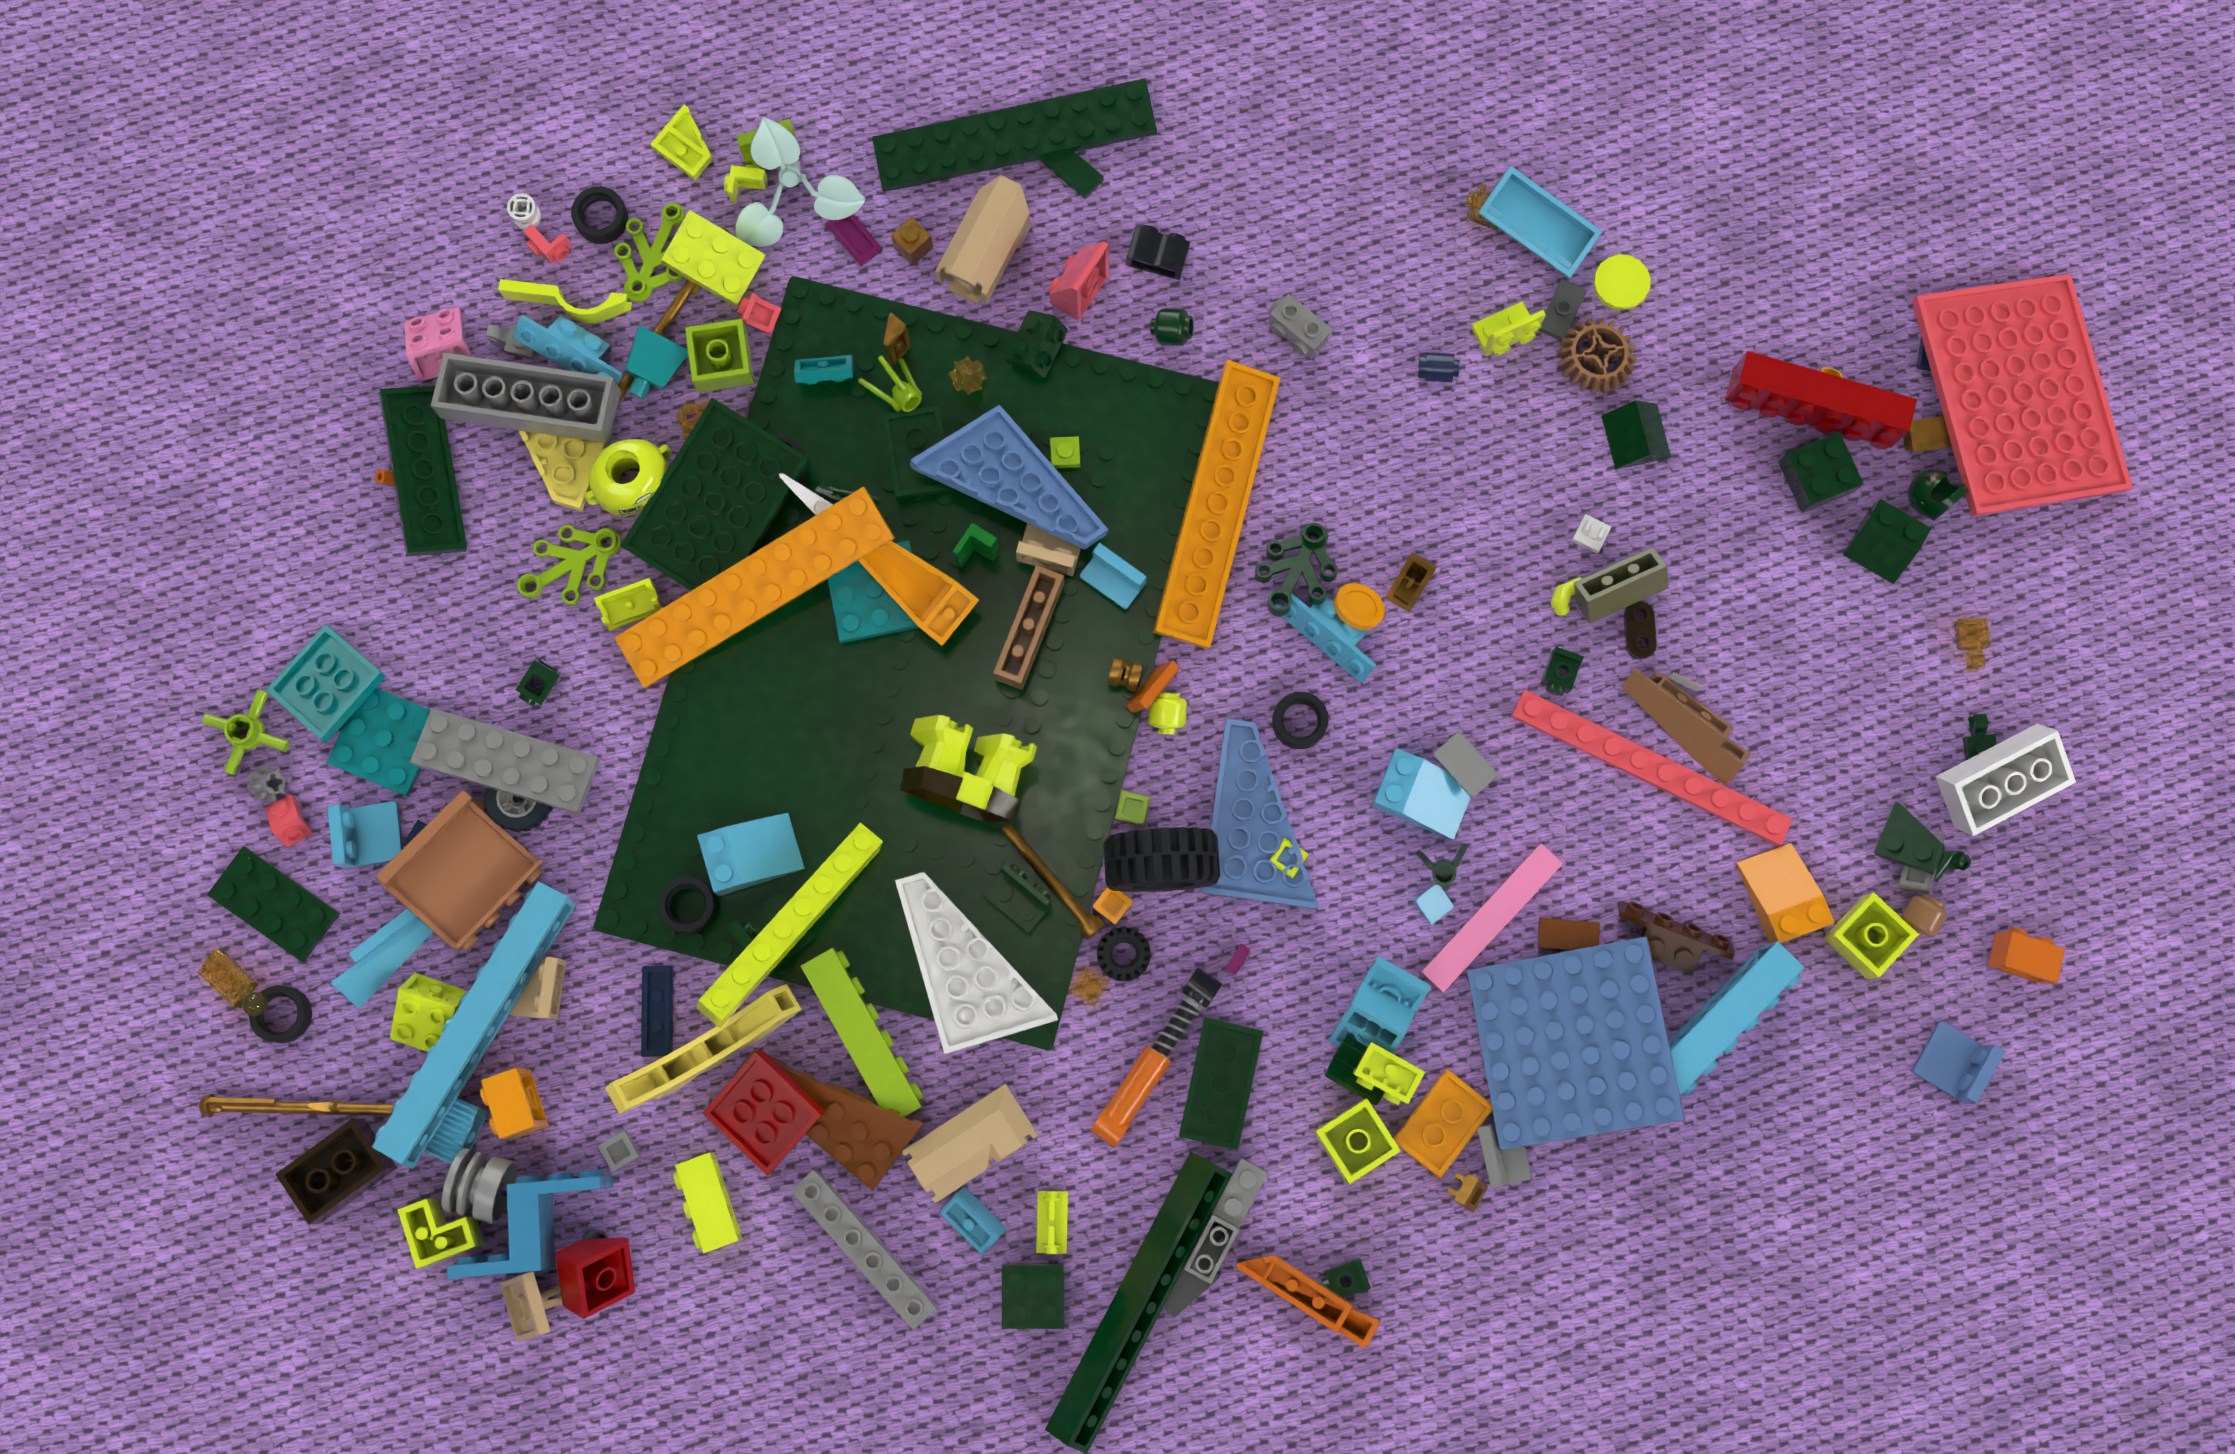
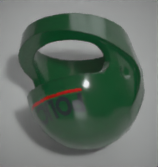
[1908,470,1968,521]

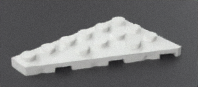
[895,872,1058,1054]

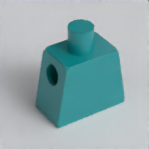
[624,325,688,400]

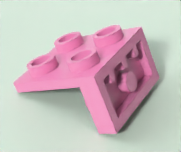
[404,307,473,382]

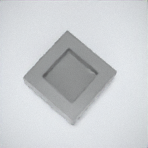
[598,1130,641,1173]

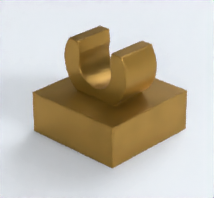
[1447,1173,1488,1213]

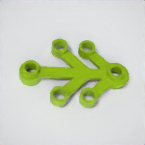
[614,203,685,303]
[517,525,622,606]

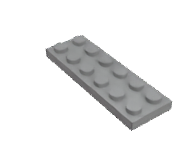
[410,708,600,815]

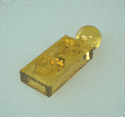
[197,948,268,1016]

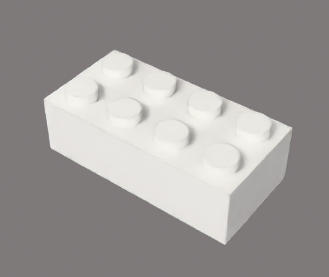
[1935,723,2076,836]

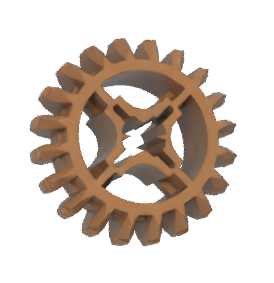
[1558,317,1637,395]

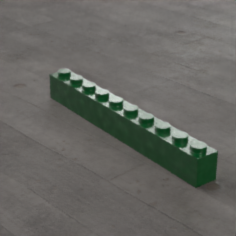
[1045,1151,1233,1454]

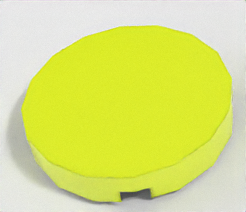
[1593,254,1651,310]

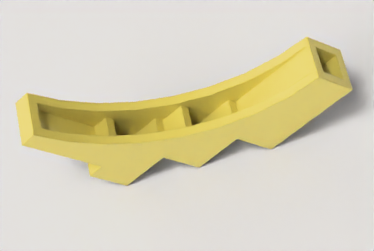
[605,984,802,1114]

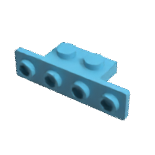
[513,315,623,385]
[1276,594,1376,683]

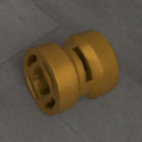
[1107,656,1144,692]

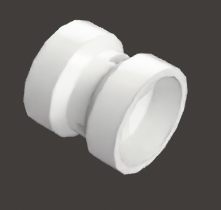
[507,193,541,230]

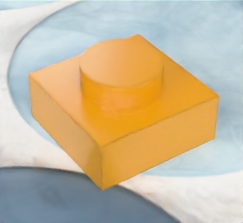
[1092,887,1134,926]

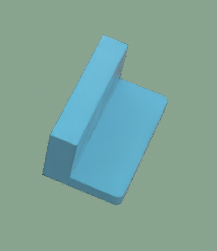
[1080,543,1147,610]

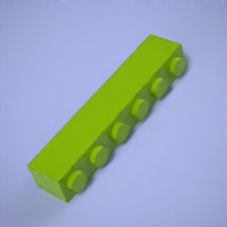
[801,948,925,1117]

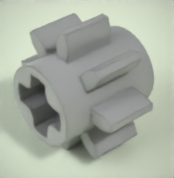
[247,765,288,803]

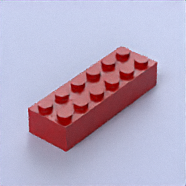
[1725,351,1917,449]

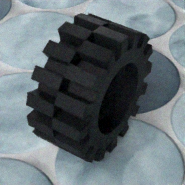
[1097,926,1151,982]

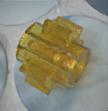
[949,356,987,395]

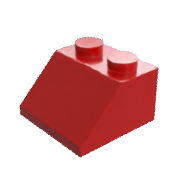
[555,1237,635,1319]

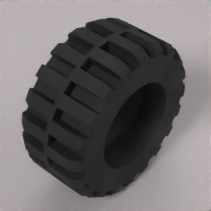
[1103,827,1220,892]

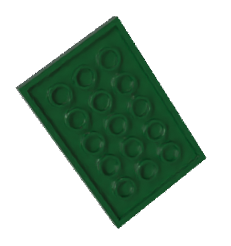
[621,398,811,591]

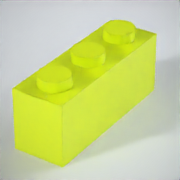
[673,1152,743,1254]

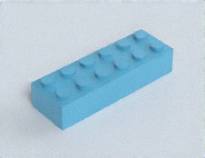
[1669,941,1805,1097]

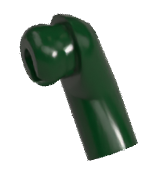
[1934,850,1971,882]

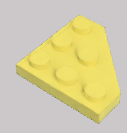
[519,430,612,512]

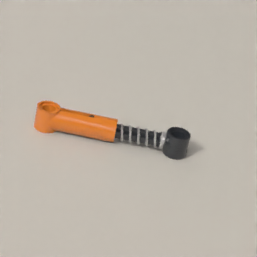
[1090,967,1222,1148]

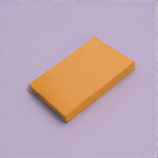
[1393,1069,1493,1179]

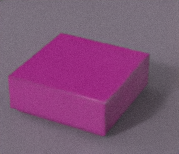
[1224,944,1250,976]

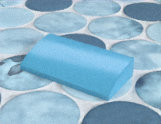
[1478,166,1603,279]

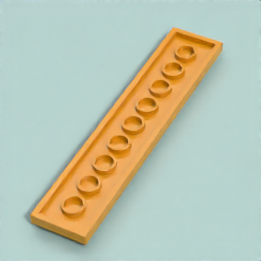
[1153,360,1281,649]
[614,487,895,688]

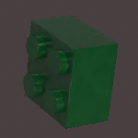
[1778,432,1864,513]
[1002,1263,1064,1329]

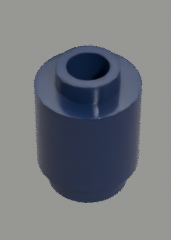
[1418,352,1460,382]

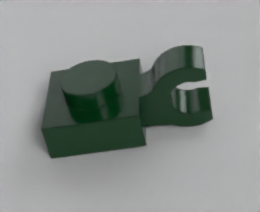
[1963,714,1997,760]

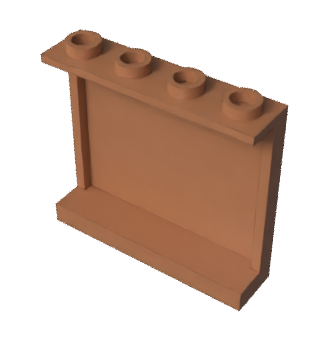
[375,790,543,953]

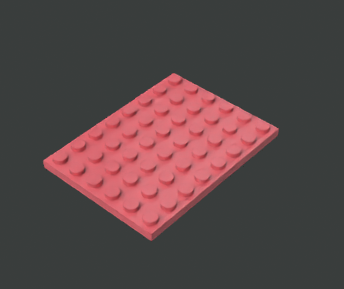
[1911,274,2133,517]

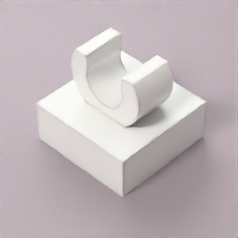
[1572,514,1611,554]

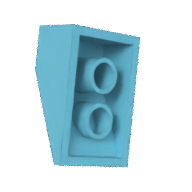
[1371,748,1470,840]
[697,813,805,896]

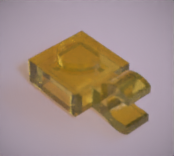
[1954,618,1991,671]

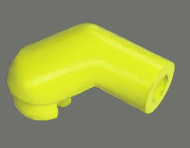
[1551,577,1581,616]

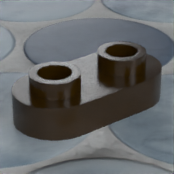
[1624,601,1657,660]

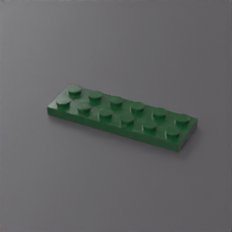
[379,386,467,557]

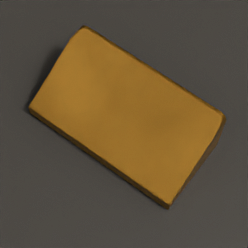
[883,313,911,365]

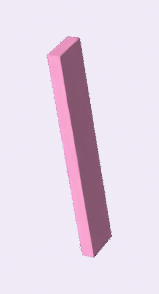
[1420,843,1563,993]

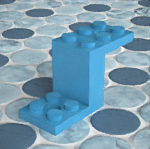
[447,1170,613,1279]

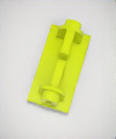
[1036,1191,1068,1254]

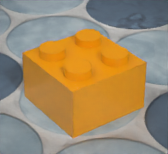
[480,1067,549,1139]

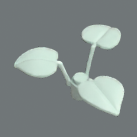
[736,117,865,247]

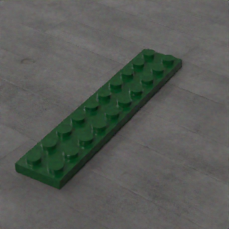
[872,78,1157,192]

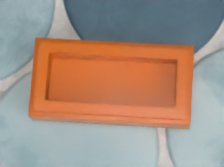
[1125,660,1180,713]

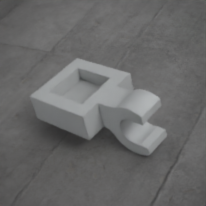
[485,324,536,360]

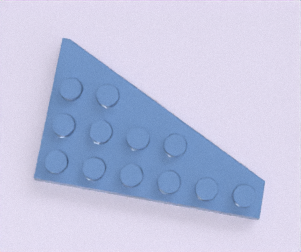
[910,405,1109,550]
[1202,718,1318,910]

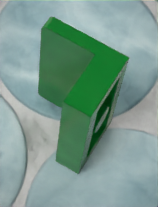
[953,523,1000,568]

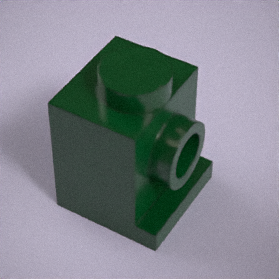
[1540,647,1584,696]
[516,658,561,706]
[1321,1258,1371,1298]

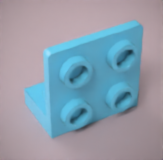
[327,801,403,869]

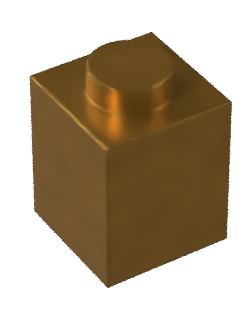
[891,216,933,266]

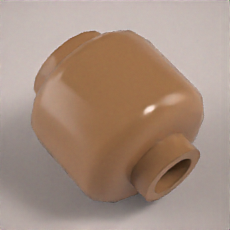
[1901,893,1948,939]

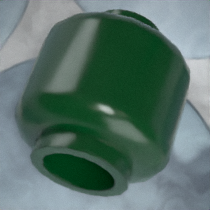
[1150,308,1194,346]

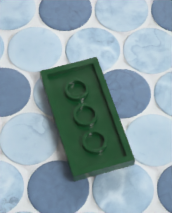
[207,846,340,962]
[1178,1017,1263,1150]

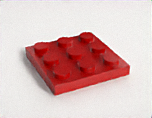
[703,1048,826,1176]

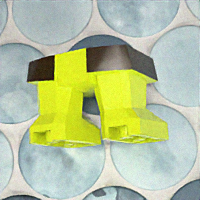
[900,715,1037,822]

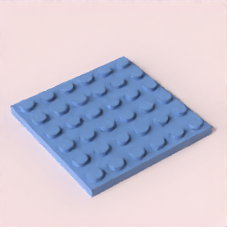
[1467,937,1685,1150]

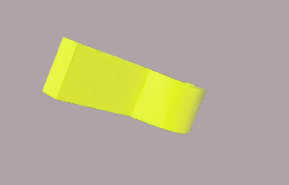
[498,279,632,324]

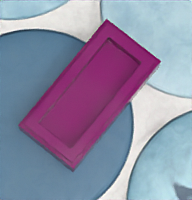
[825,214,883,267]

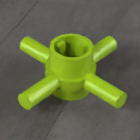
[202,690,290,776]

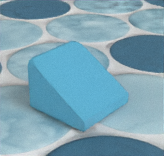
[1412,883,1454,925]

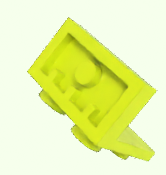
[1471,301,1546,356]
[390,972,468,1052]

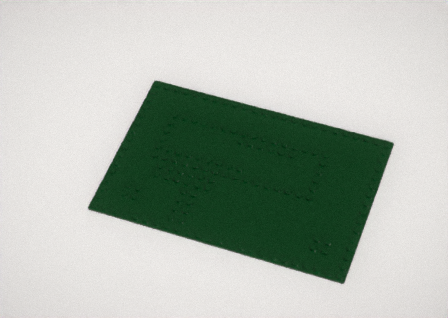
[594,276,1219,1050]

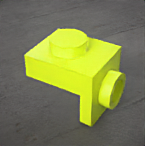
[724,165,768,202]

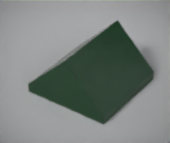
[1601,400,1671,470]

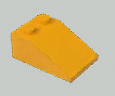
[1736,843,1835,944]

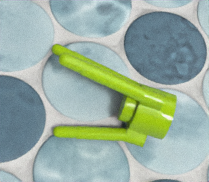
[858,356,922,412]

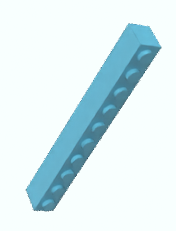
[372,881,577,1169]

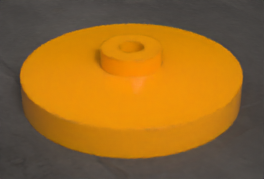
[1334,583,1385,630]

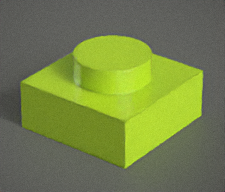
[1050,436,1080,469]

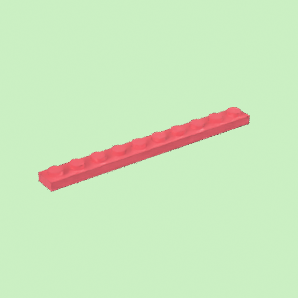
[1511,689,1793,846]

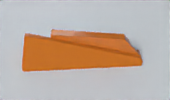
[1236,1254,1381,1349]

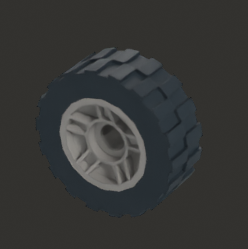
[484,788,553,832]

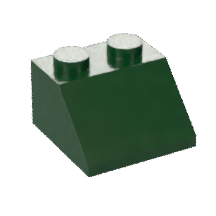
[1843,499,1932,584]

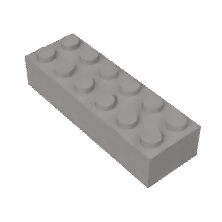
[431,353,621,444]

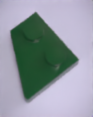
[1874,802,1945,875]

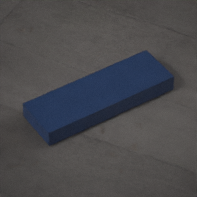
[641,966,674,1057]

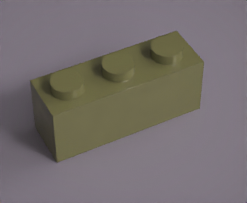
[1574,547,1668,623]

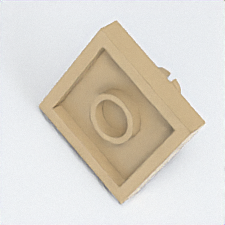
[500,1271,562,1342]

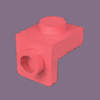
[523,224,572,264]
[736,293,781,335]
[265,794,313,847]

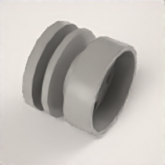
[441,1148,517,1224]

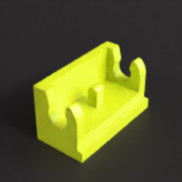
[594,578,663,631]

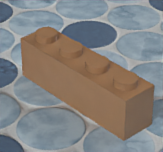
[993,565,1065,690]

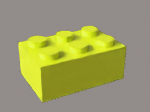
[661,210,766,308]

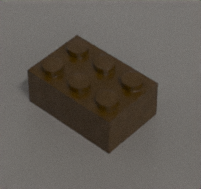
[275,1118,397,1225]

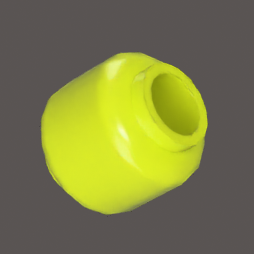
[1148,692,1187,734]

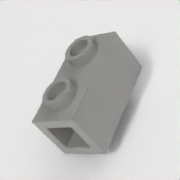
[1268,294,1332,359]

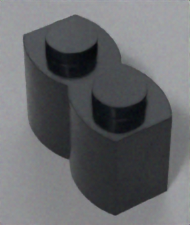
[1126,225,1190,280]

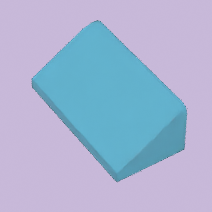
[939,1186,1007,1255]

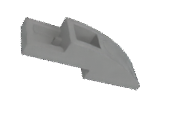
[1184,1157,1268,1284]

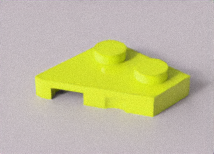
[650,104,713,181]

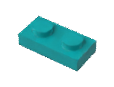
[794,355,854,385]

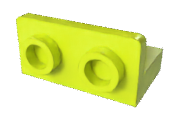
[1353,1042,1425,1106]

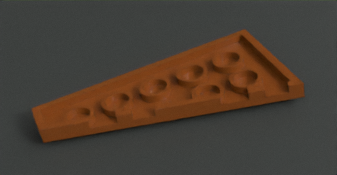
[734,1049,924,1191]

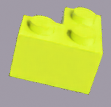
[398,1198,485,1269]

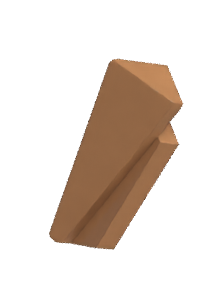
[1622,669,1751,786]

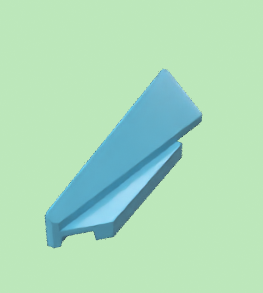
[331,909,433,1009]

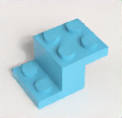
[1329,956,1431,1054]

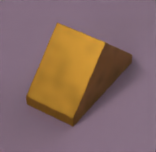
[1385,551,1438,613]

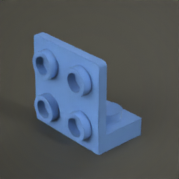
[1912,1021,2005,1104]

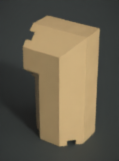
[935,175,1031,304]
[902,1084,1039,1204]

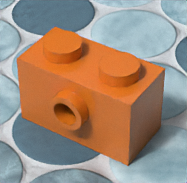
[1988,928,2065,984]

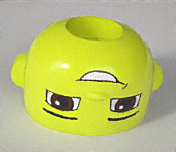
[584,439,672,517]

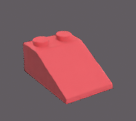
[1048,241,1109,321]

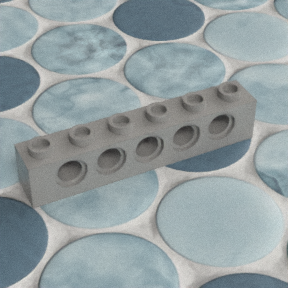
[791,1169,939,1330]

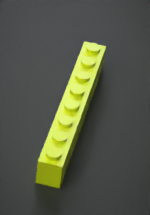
[697,822,883,1028]

